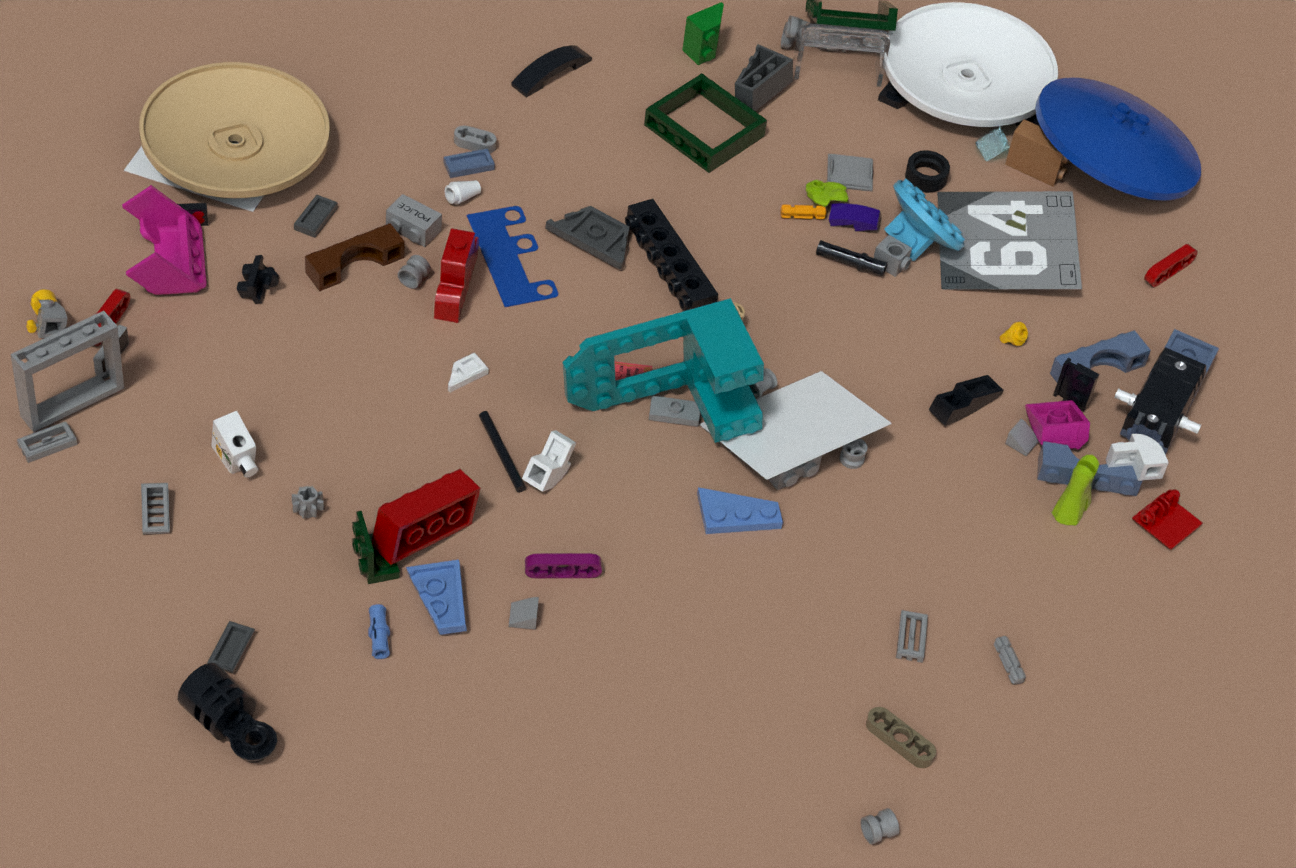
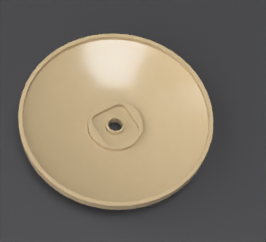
[139,62,330,198]

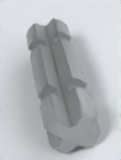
[994,636,1026,685]

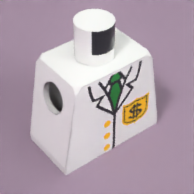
[211,411,258,478]

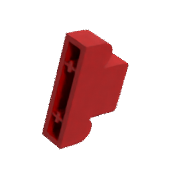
[434,228,479,323]

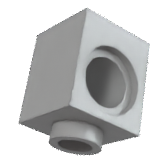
[874,235,912,277]

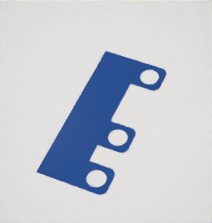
[467,206,558,307]

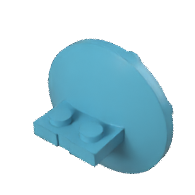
[884,178,965,261]

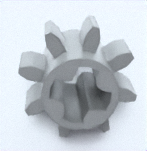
[292,486,324,519]

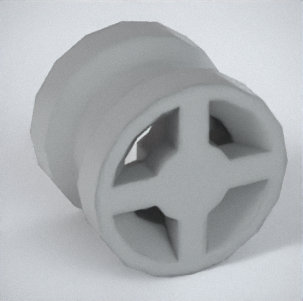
[840,438,868,469]

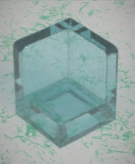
[975,126,1011,161]

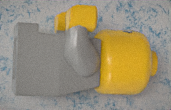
[26,289,68,338]

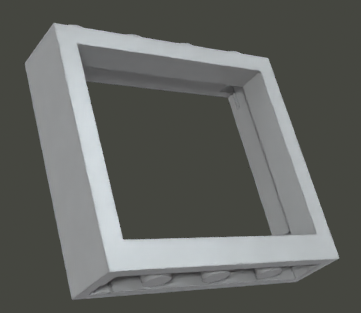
[10,311,124,433]

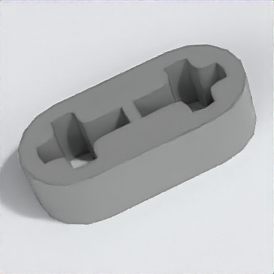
[454,125,497,153]

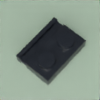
[1053,358,1100,412]

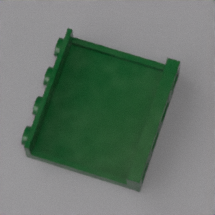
[805,0,898,31]

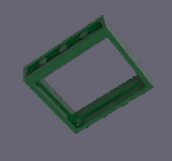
[644,73,767,173]

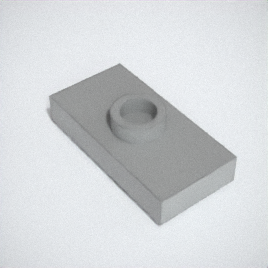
[649,396,700,427]

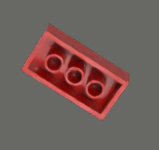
[371,469,481,565]

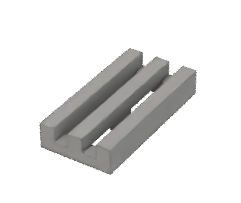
[17,421,77,463]
[896,610,928,663]

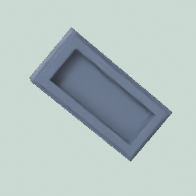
[443,149,495,178]

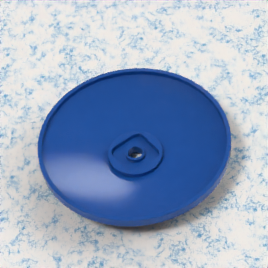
[1035,77,1201,200]

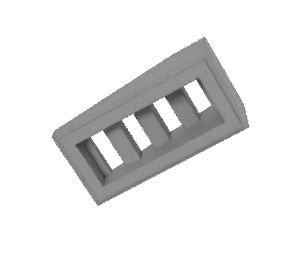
[141,483,170,534]

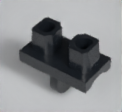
[237,255,280,304]

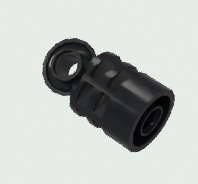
[177,663,277,763]

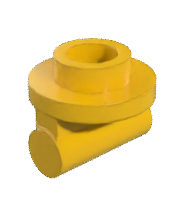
[999,322,1028,346]

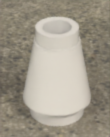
[445,180,481,205]

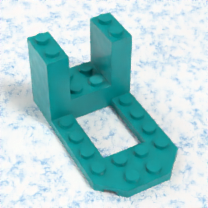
[562,298,764,443]

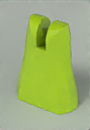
[1051,455,1099,526]

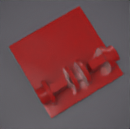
[1132,489,1203,550]

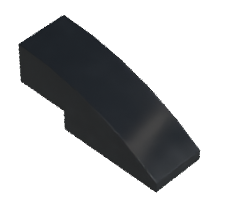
[929,375,1004,425]

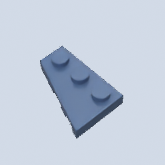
[697,487,783,534]
[406,559,467,635]

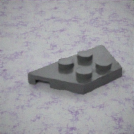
[545,206,629,270]

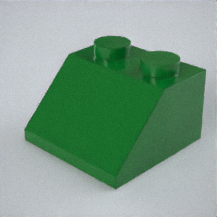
[682,2,724,65]

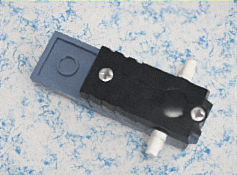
[1114,329,1219,455]

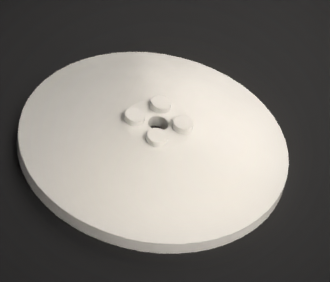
[883,2,1058,127]

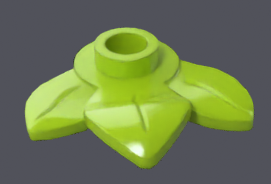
[805,180,848,207]

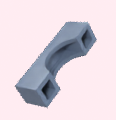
[1050,330,1151,382]
[1037,441,1142,496]

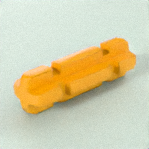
[780,204,826,220]

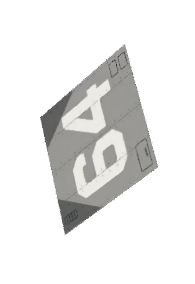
[937,191,1082,289]

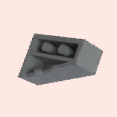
[735,44,793,111]

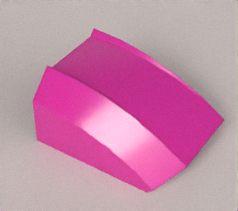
[1025,400,1090,450]

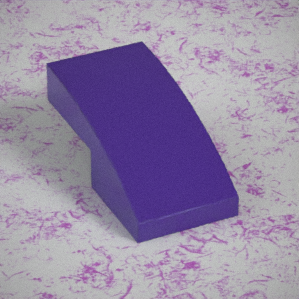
[829,203,881,231]

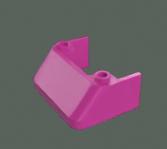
[122,185,206,295]

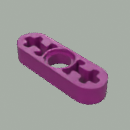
[525,553,602,579]

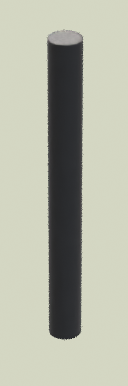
[479,411,526,493]

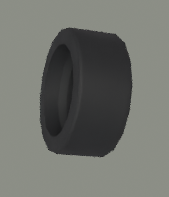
[905,150,950,192]

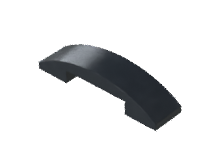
[511,45,592,98]

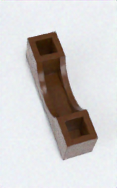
[305,223,405,292]

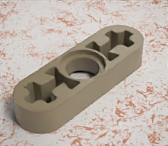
[866,707,936,768]

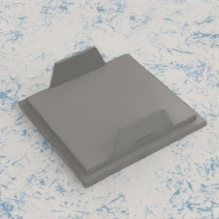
[827,154,873,192]

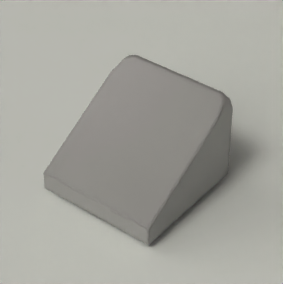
[1005,419,1039,456]
[509,597,539,629]

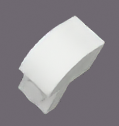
[522,430,576,492]
[1105,434,1169,481]

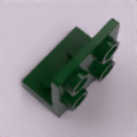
[352,511,400,584]

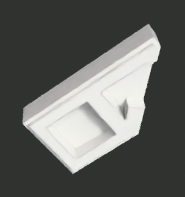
[448,353,489,393]

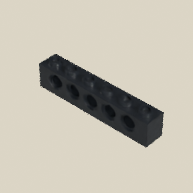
[625,199,719,311]

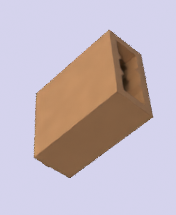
[1005,119,1069,187]

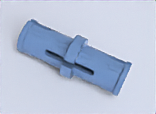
[368,604,390,659]

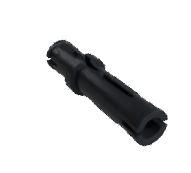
[816,240,888,276]

